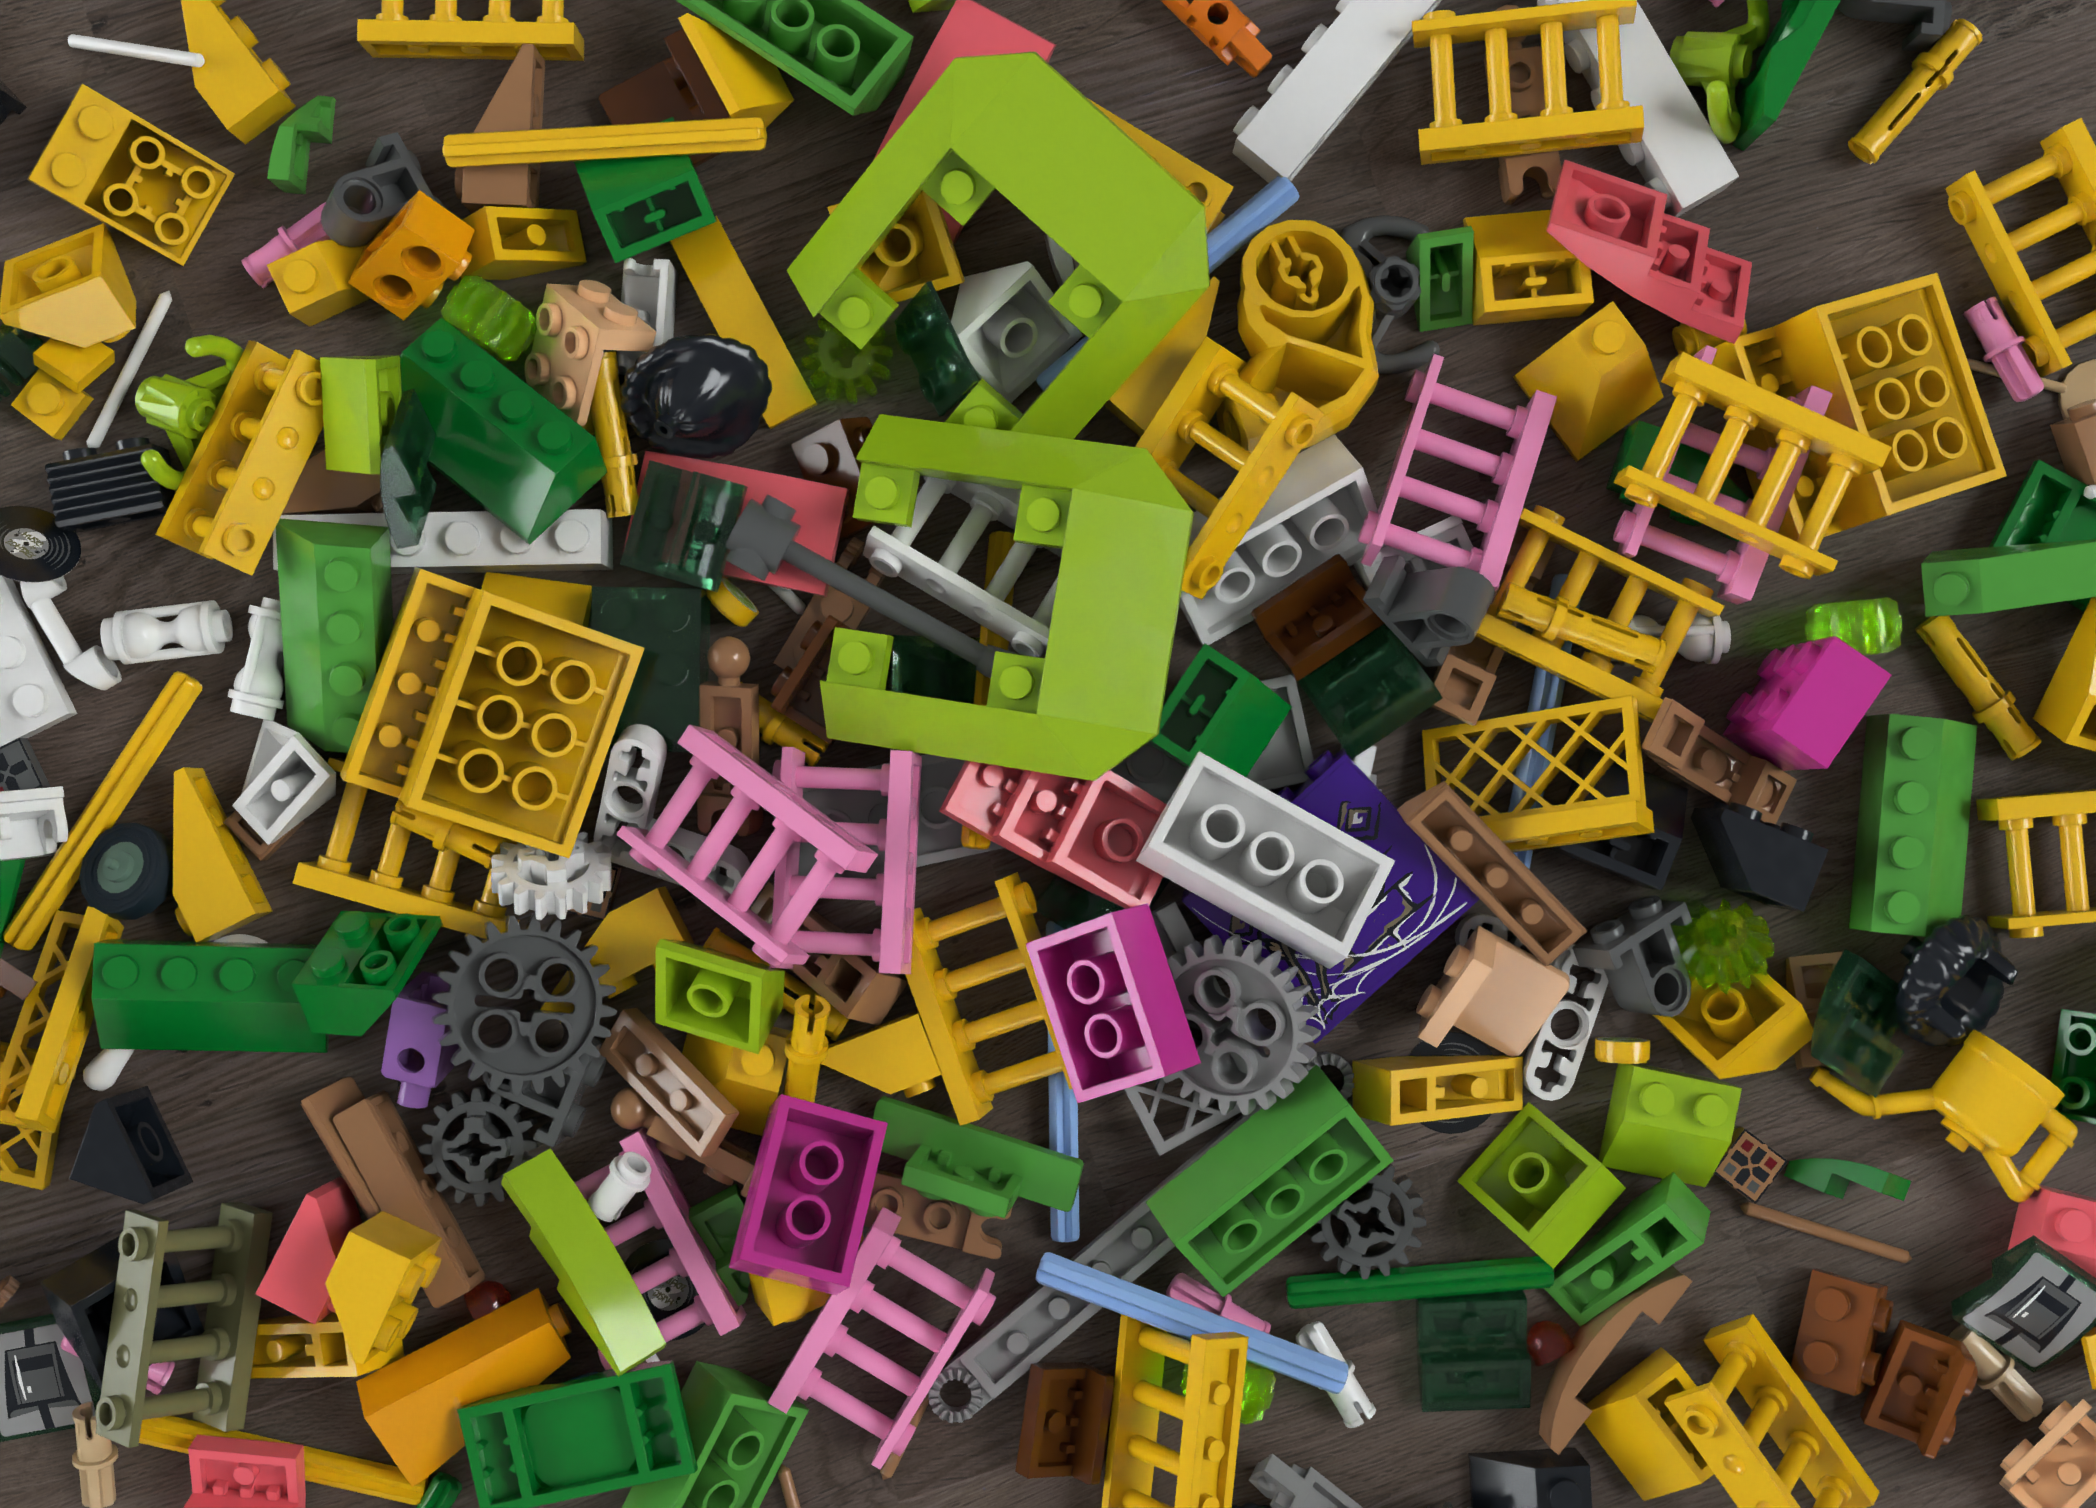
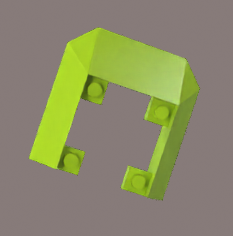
[786,52,1210,439]
[820,414,1194,781]

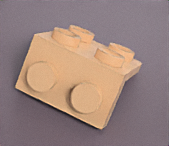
[525,280,656,426]
[1416,925,1570,1057]
[1999,1399,2096,1508]

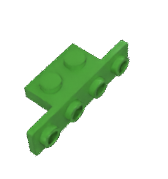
[873,1096,1084,1219]

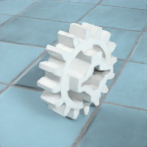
[491,832,611,920]

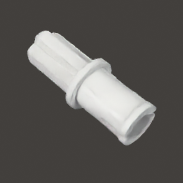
[1296,1321,1376,1428]

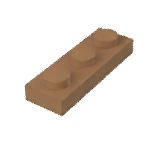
[599,1008,740,1157]

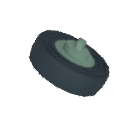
[79,823,173,920]

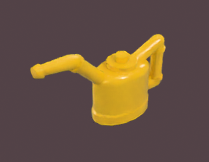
[1809,1029,2078,1203]

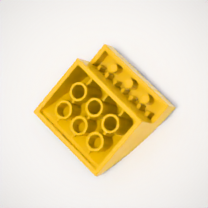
[1711,272,2007,541]
[340,567,645,858]

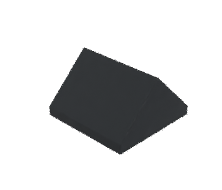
[69,1086,193,1205]

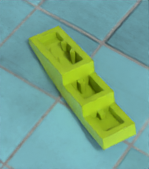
[501,1148,666,1377]

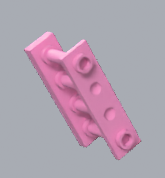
[1613,345,1833,605]
[1358,354,1557,591]
[616,724,878,967]
[769,747,922,974]
[574,1127,747,1370]
[768,1207,996,1470]

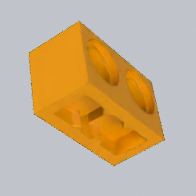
[348,190,475,321]

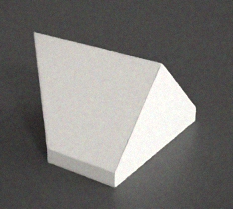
[232,719,336,845]

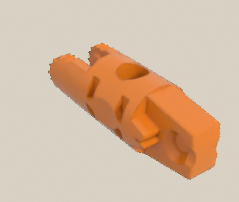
[1160,0,1272,78]

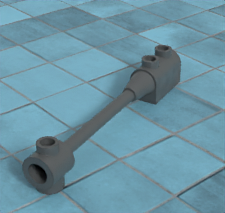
[725,495,1021,679]

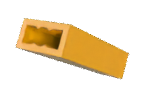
[356,1288,572,1487]

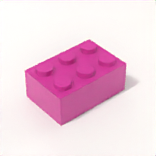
[1723,636,1892,771]
[1026,903,1201,1103]
[729,1094,888,1295]

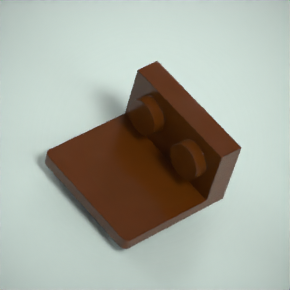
[599,28,731,167]

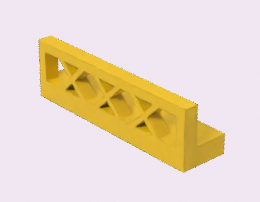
[0,906,124,1134]

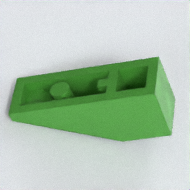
[1921,539,2096,617]
[1544,1172,1711,1327]

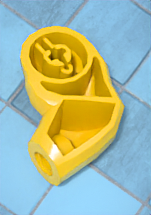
[1217,220,1379,453]

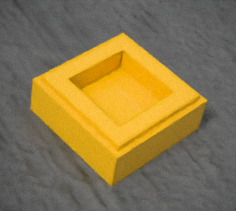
[33,338,115,394]

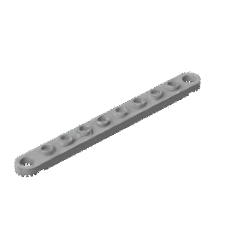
[928,1052,1354,1423]

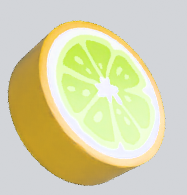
[706,576,759,627]
[1595,1037,1650,1064]

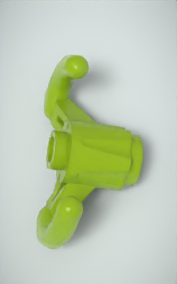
[1670,0,1770,144]
[135,334,244,491]

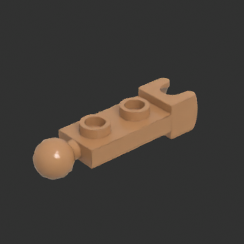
[1484,5,1561,206]
[697,636,763,836]
[610,1087,757,1198]
[864,1170,1012,1259]

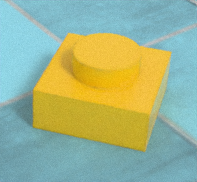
[11,368,94,441]

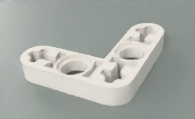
[594,724,750,894]
[1455,913,1608,1101]

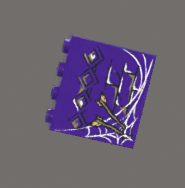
[1182,748,1480,1044]

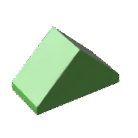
[1406,226,1474,332]

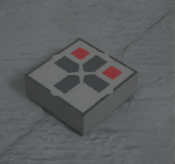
[0,738,50,792]

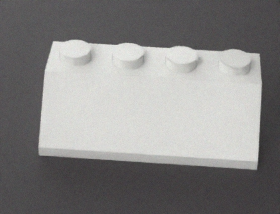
[1179,434,1386,645]
[1136,751,1395,969]

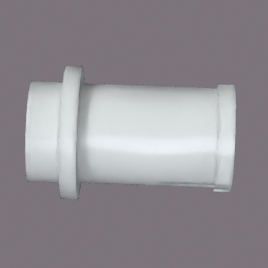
[588,1152,651,1222]

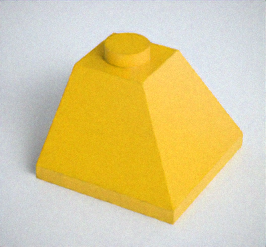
[0,223,137,348]
[1513,301,1664,462]
[1652,939,1815,1080]
[682,1026,791,1136]

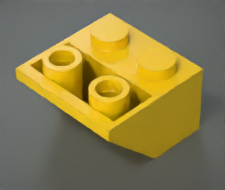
[1463,210,1594,326]
[325,1211,442,1364]
[1584,1347,1714,1501]

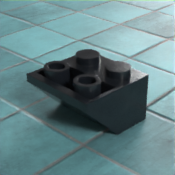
[1548,748,1688,890]
[1691,802,1829,912]

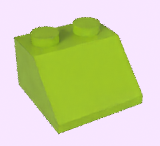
[655,939,785,1054]
[1599,1063,1742,1187]
[1457,1102,1626,1269]

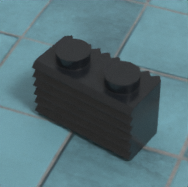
[45,437,176,533]

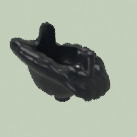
[620,334,772,459]
[1895,915,2018,1047]

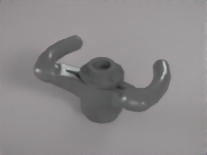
[1340,215,1440,374]

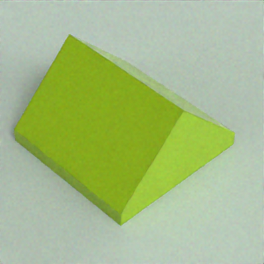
[320,355,405,474]

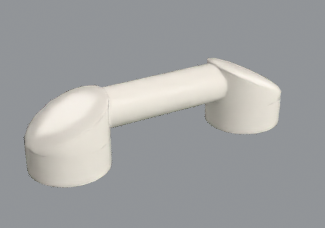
[20,576,122,690]

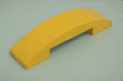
[670,216,817,429]

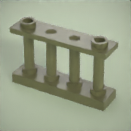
[95,1202,273,1448]

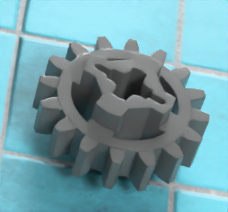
[419,1085,542,1207]
[1309,1164,1426,1279]

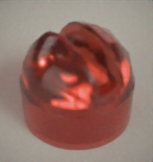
[464,1280,511,1320]
[1527,1320,1575,1366]

